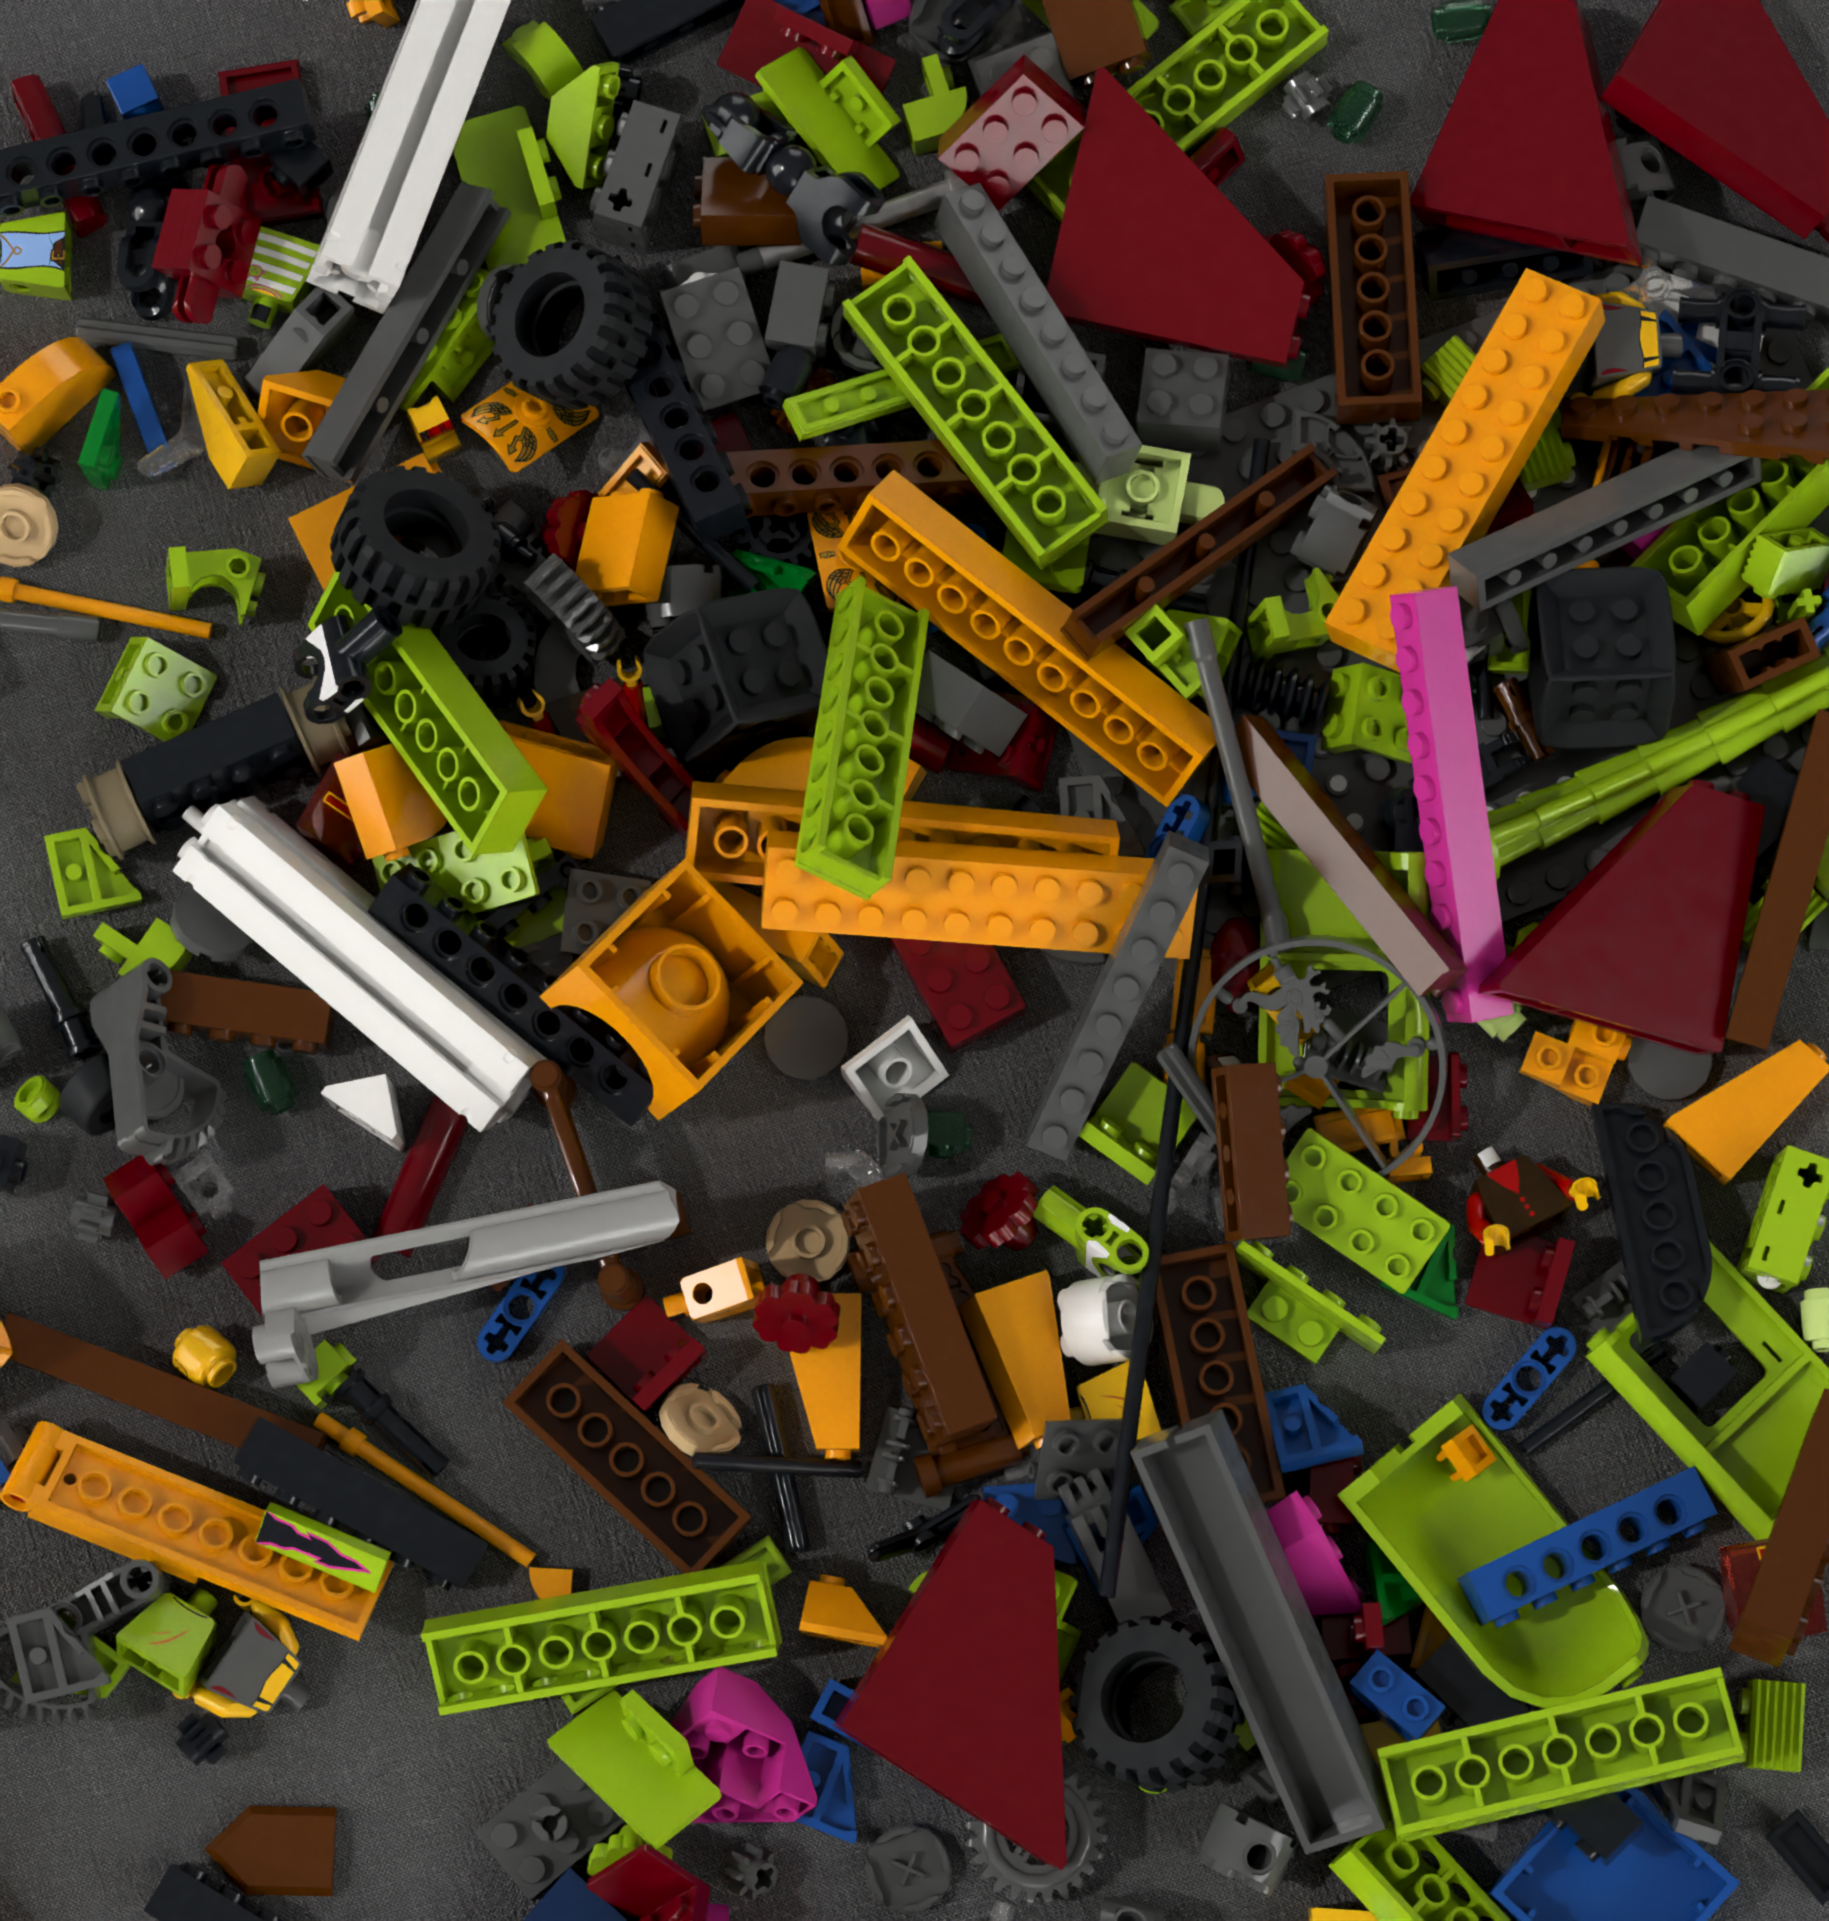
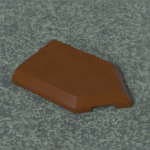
[204,1806,337,1897]

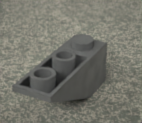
[243,286,359,398]

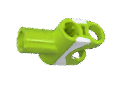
[1033,1185,1149,1290]

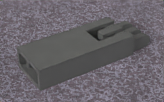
[1058,1468,1172,1630]

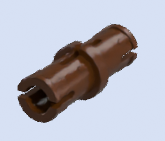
[1493,677,1556,764]

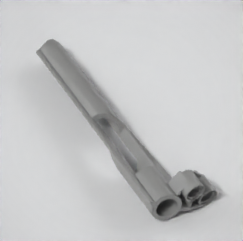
[252,1180,680,1389]

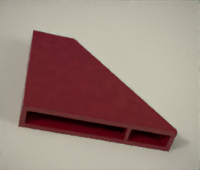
[1410,0,1642,266]
[1600,0,1829,239]
[1046,67,1312,369]
[1478,780,1766,1055]
[833,1497,1067,1870]

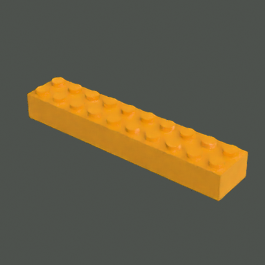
[1324,268,1606,673]
[837,470,1217,807]
[685,781,1120,886]
[760,830,1198,959]

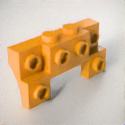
[1519,1020,1633,1107]

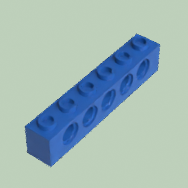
[1457,1466,1718,1628]

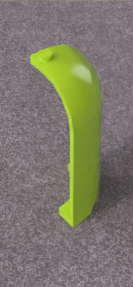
[1337,1393,1649,1708]

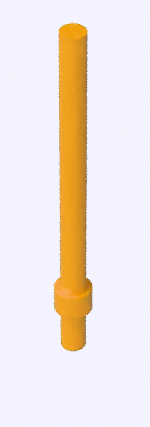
[0,576,213,639]
[313,1411,537,1568]

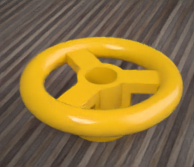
[1701,585,1775,644]

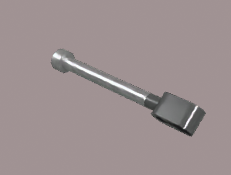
[662,169,969,289]

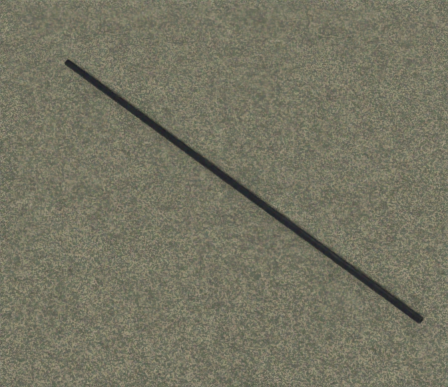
[1098,438,1270,1599]

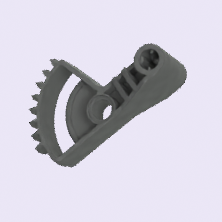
[485,499,626,666]
[90,958,228,1166]
[0,1560,171,1726]

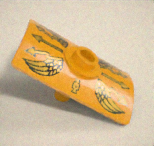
[461,381,599,473]
[807,510,901,612]

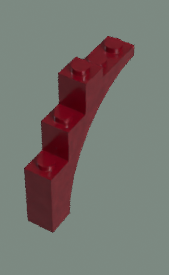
[575,677,695,840]

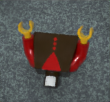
[516,655,646,783]
[1466,1147,1600,1257]

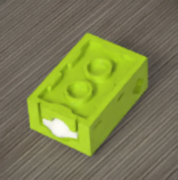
[1736,1145,1829,1294]

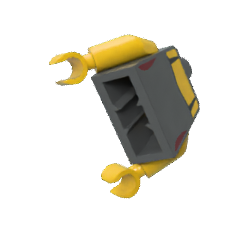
[1570,291,1683,400]
[172,1594,311,1718]

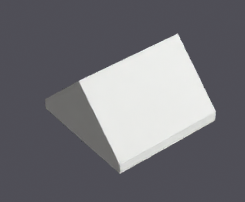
[841,1015,949,1122]
[321,1074,406,1153]

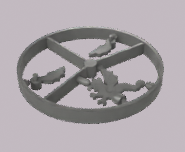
[1187,935,1448,1176]

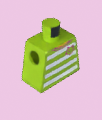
[243,226,320,329]

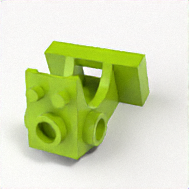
[165,546,266,626]
[1245,567,1341,663]

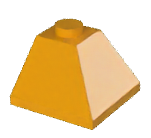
[258,370,346,470]
[799,1574,887,1648]

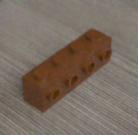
[161,970,336,1055]
[1211,1062,1293,1242]

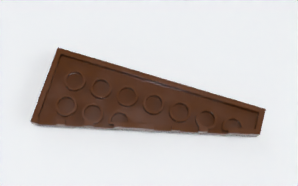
[1561,388,1829,465]

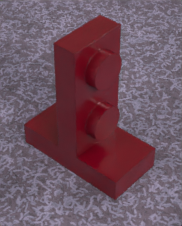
[1320,1602,1412,1662]

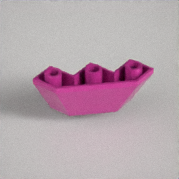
[1266,1490,1364,1617]
[670,1666,818,1823]

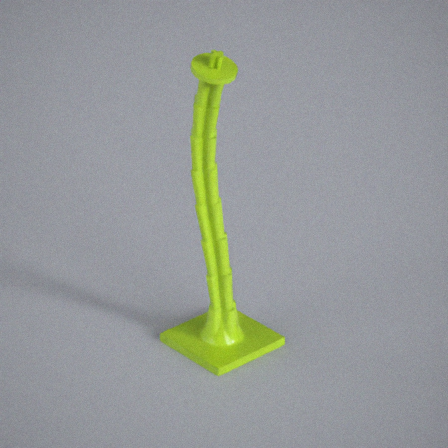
[1487,646,1829,882]

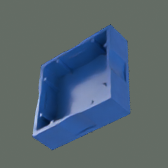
[1485,1787,1740,1921]

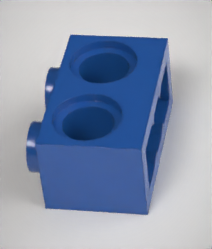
[1346,1649,1446,1742]

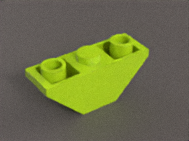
[546,61,620,189]

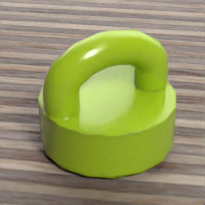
[14,1075,61,1123]

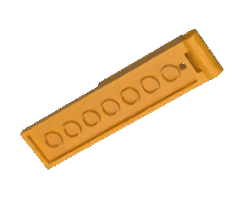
[0,1421,394,1641]

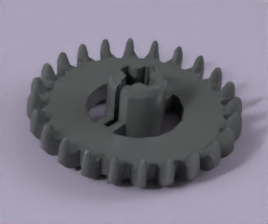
[964,1766,1109,1905]

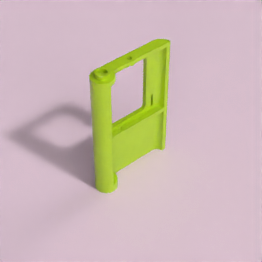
[1258,849,1431,1119]
[1585,1240,1829,1546]

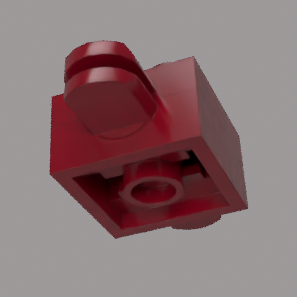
[151,164,262,324]

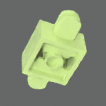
[1072,445,1225,545]

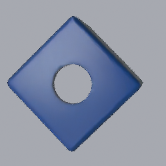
[106,64,164,120]

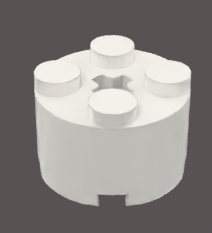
[1057,1274,1154,1366]

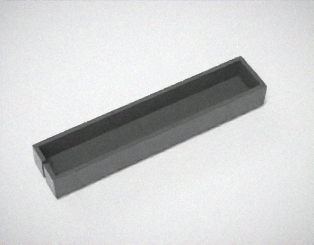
[1130,1409,1392,1855]

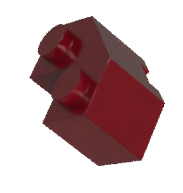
[103,1155,209,1279]

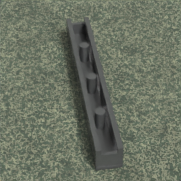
[301,181,511,484]

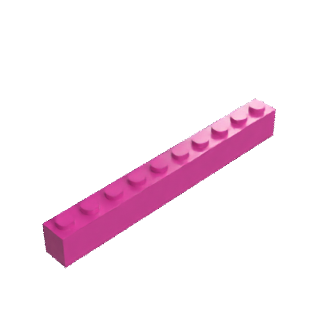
[1390,586,1514,1023]

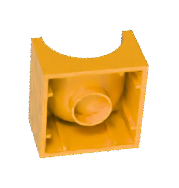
[539,858,804,1121]

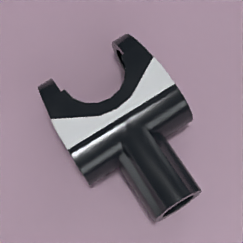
[293,605,403,724]

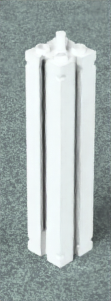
[306,0,511,314]
[172,796,548,1133]

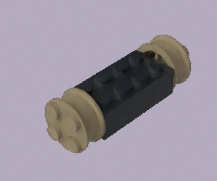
[76,675,359,860]

